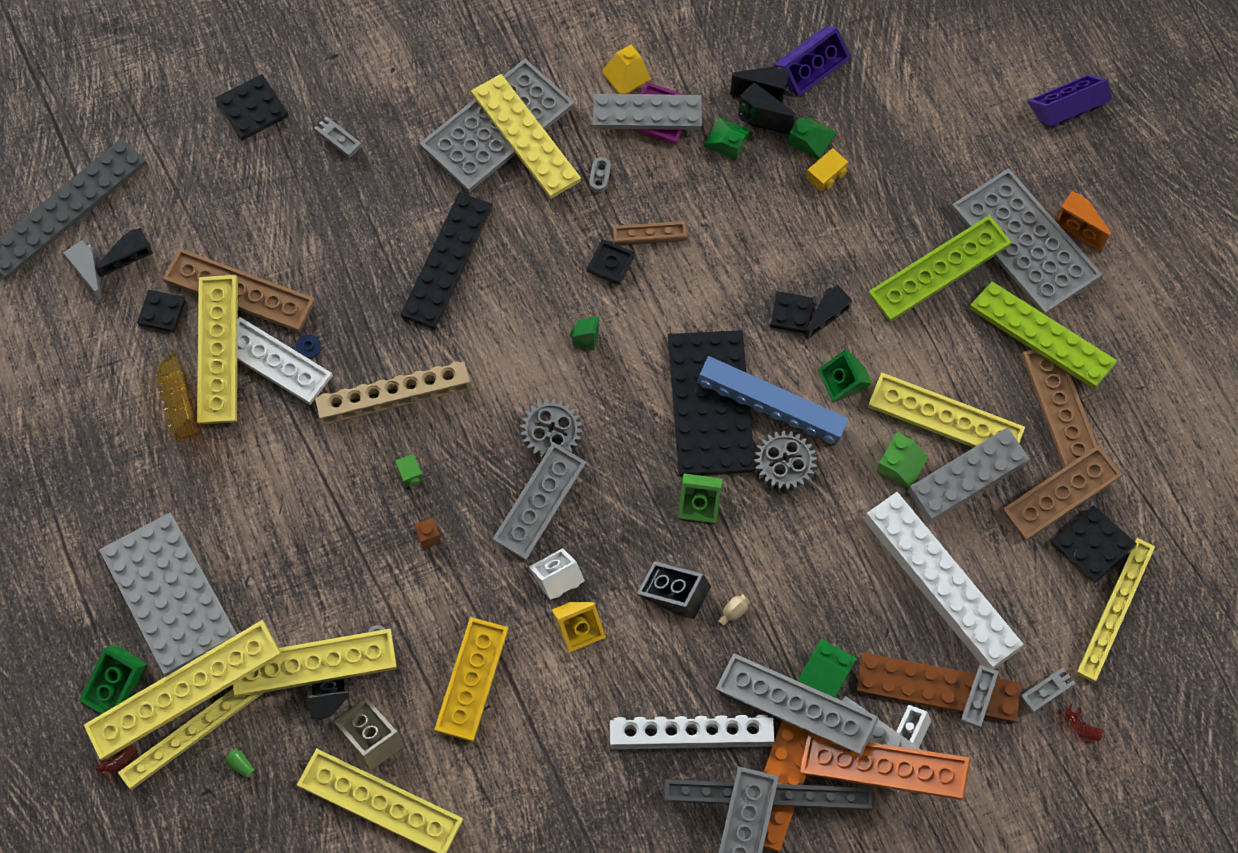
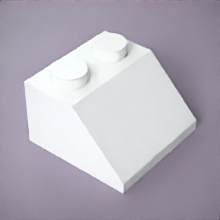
[529,548,585,600]

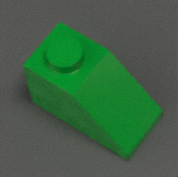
[570,316,599,350]

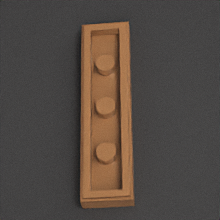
[613,221,688,245]

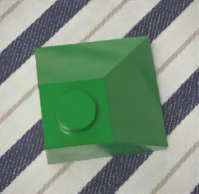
[788,116,837,160]
[704,117,752,160]
[818,350,873,402]

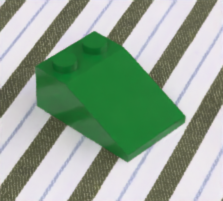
[798,639,857,698]
[79,644,148,714]

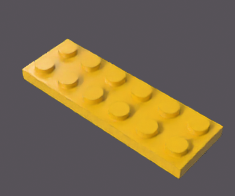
[434,617,509,743]

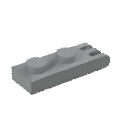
[313,117,362,159]
[1020,668,1076,714]

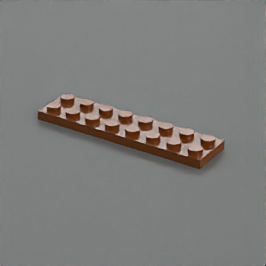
[856,652,1021,723]

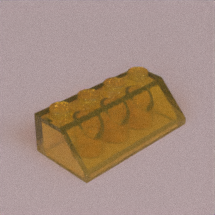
[155,353,200,441]

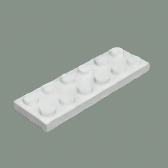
[237,317,333,405]

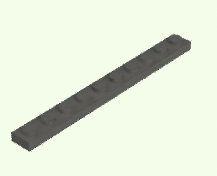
[664,779,872,810]

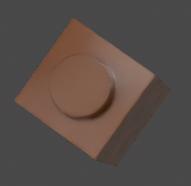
[415,518,441,549]

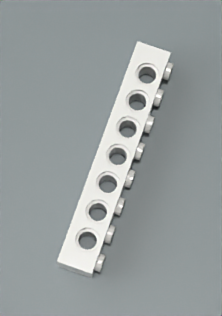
[610,715,774,750]

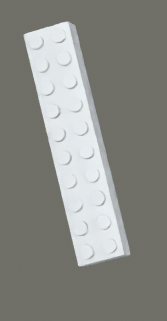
[864,492,1023,670]

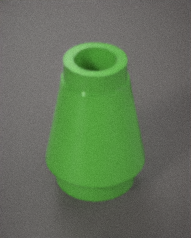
[224,748,255,779]

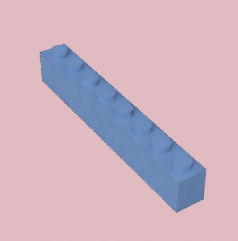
[697,356,849,445]

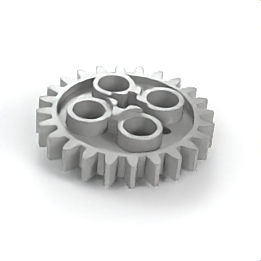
[520,399,582,459]
[754,431,817,492]

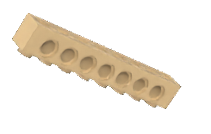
[315,362,471,425]

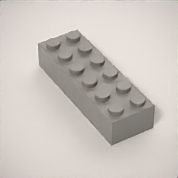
[908,427,1030,524]

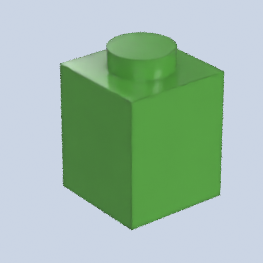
[395,454,423,488]

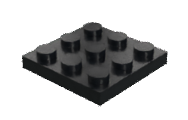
[215,74,289,141]
[1052,505,1137,584]

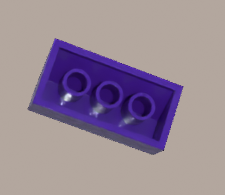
[773,26,851,96]
[1028,74,1112,127]

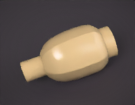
[718,594,750,626]

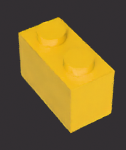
[806,148,848,192]

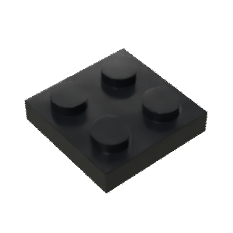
[587,239,636,286]
[137,289,186,333]
[770,291,813,334]

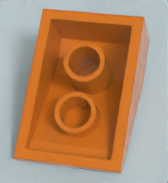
[1055,191,1111,252]

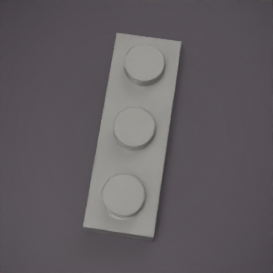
[960,665,999,729]

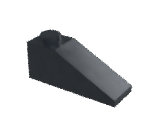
[96,227,153,277]
[806,285,852,339]

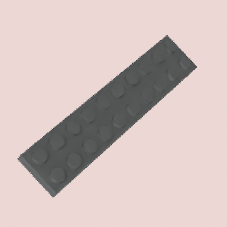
[0,138,147,280]

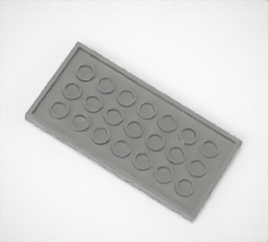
[419,59,574,192]
[951,168,1102,315]
[99,512,237,677]

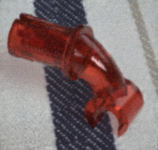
[1065,704,1103,741]
[92,745,138,773]

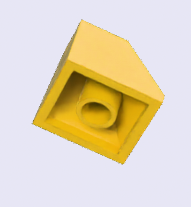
[602,44,651,94]
[552,602,606,653]

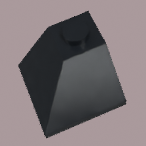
[307,678,349,720]

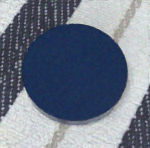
[296,335,321,359]

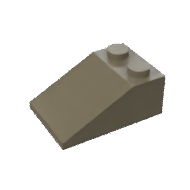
[333,698,405,770]

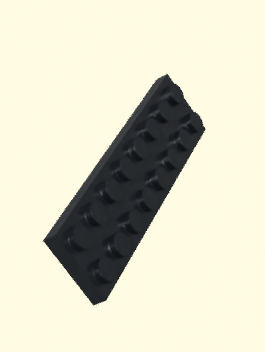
[400,192,493,330]

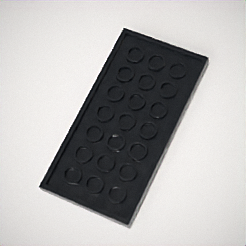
[667,330,756,476]

